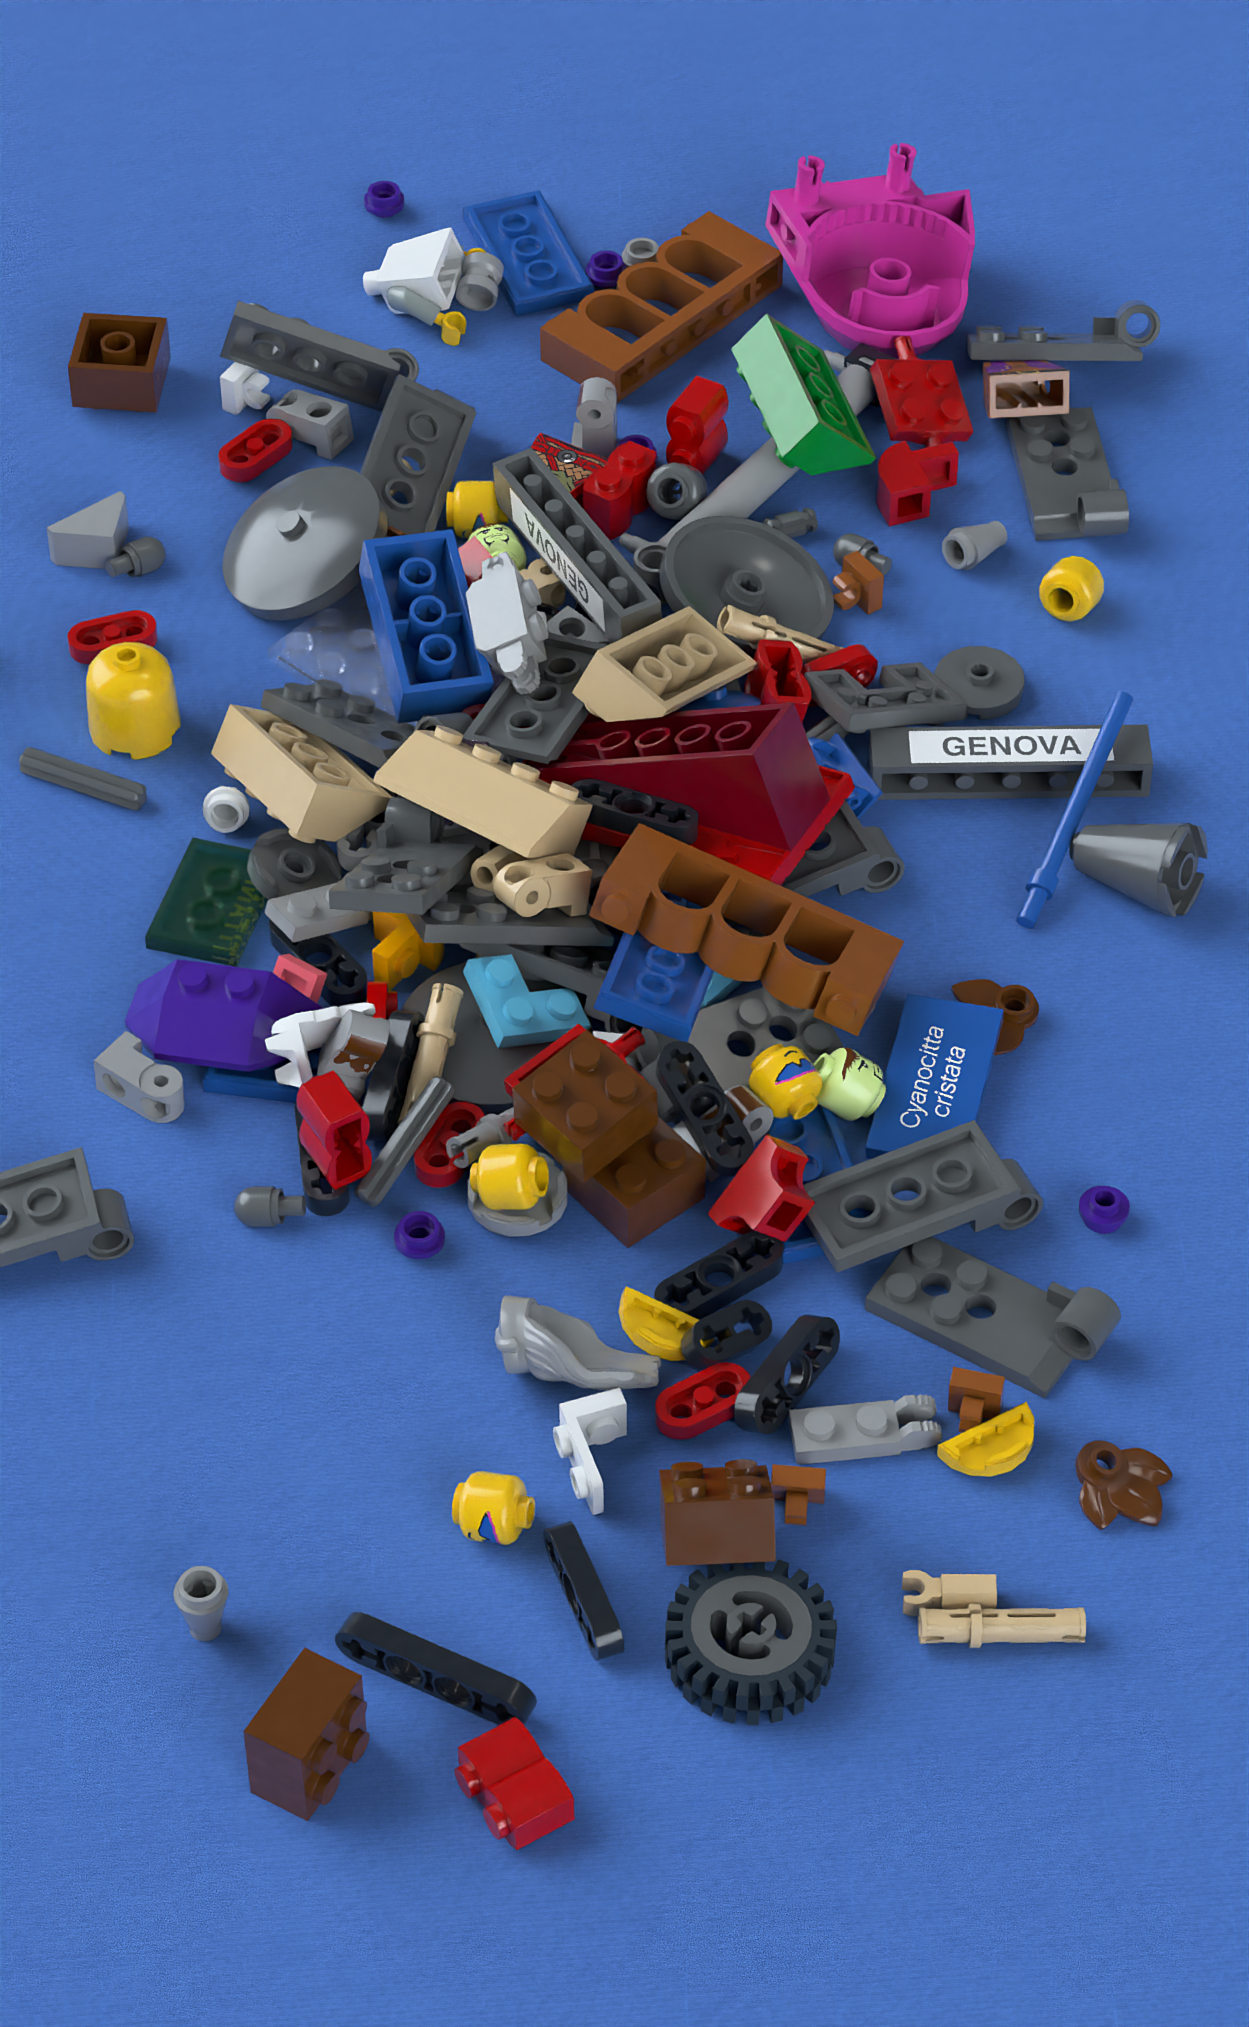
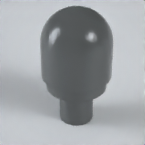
[833,533,892,575]
[105,537,166,578]
[234,1186,306,1227]

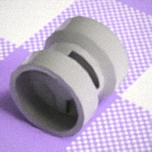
[456,252,504,311]

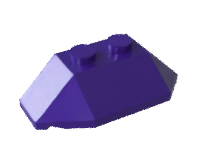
[124,959,323,1072]

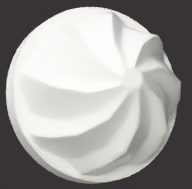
[202,786,250,833]

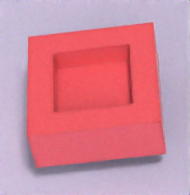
[273,954,327,1003]

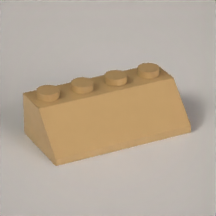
[572,606,757,722]
[211,704,392,843]
[373,725,593,858]

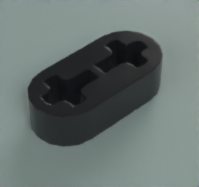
[681,1300,772,1370]

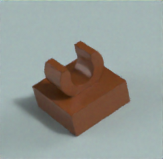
[833,550,884,615]
[948,1367,1005,1432]
[771,1464,826,1526]

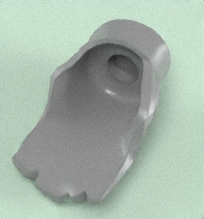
[494,1295,661,1390]

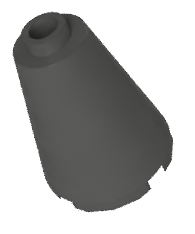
[1069,823,1208,917]

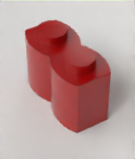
[666,375,729,476]
[583,441,656,540]
[744,639,811,723]
[297,1070,372,1190]
[454,1717,575,1851]

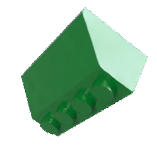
[731,313,876,475]

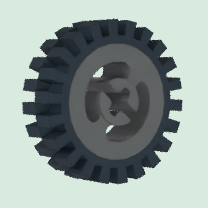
[665,1559,837,1725]

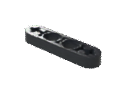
[335,1612,537,1725]

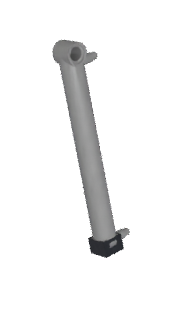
[619,343,895,604]

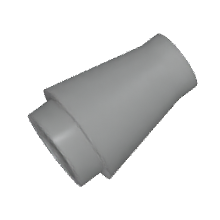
[942,521,1007,570]
[173,1566,228,1641]

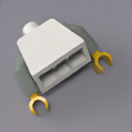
[363,227,487,346]

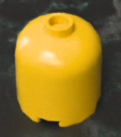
[86,642,181,760]

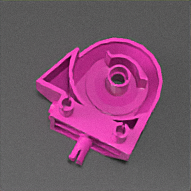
[765,143,975,359]

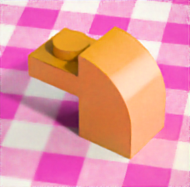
[372,912,445,991]

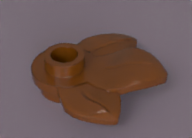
[951,979,1039,1055]
[1075,1440,1172,1530]

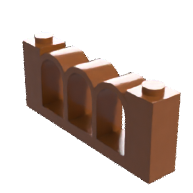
[540,211,783,403]
[589,823,904,1036]

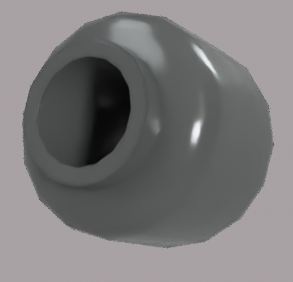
[646,462,708,520]

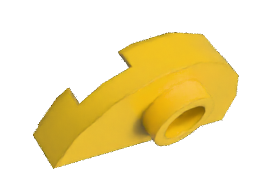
[618,1286,716,1361]
[937,1402,1034,1477]

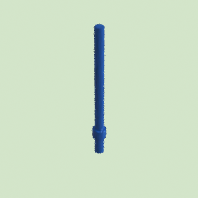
[1016,691,1133,928]

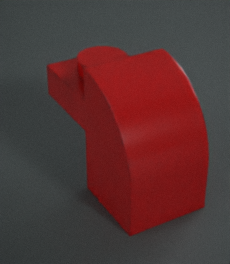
[876,440,959,527]

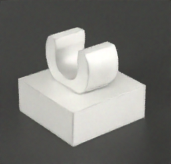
[220,362,271,415]

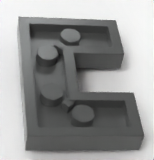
[804,662,967,733]

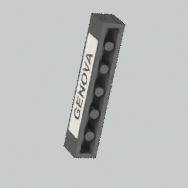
[492,448,662,644]
[868,724,1153,800]

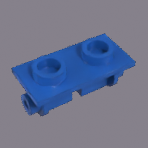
[808,733,883,820]

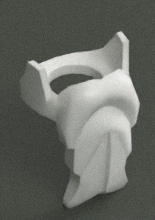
[265,1003,376,1088]

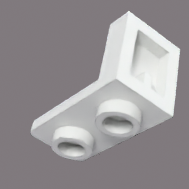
[553,1387,627,1515]

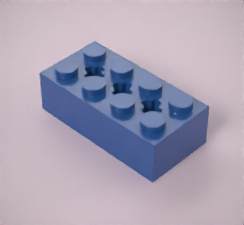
[359,529,493,724]

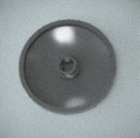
[222,466,388,621]
[659,516,834,659]
[401,962,592,1116]

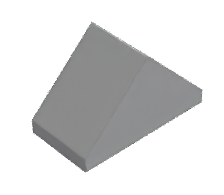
[47,491,129,569]

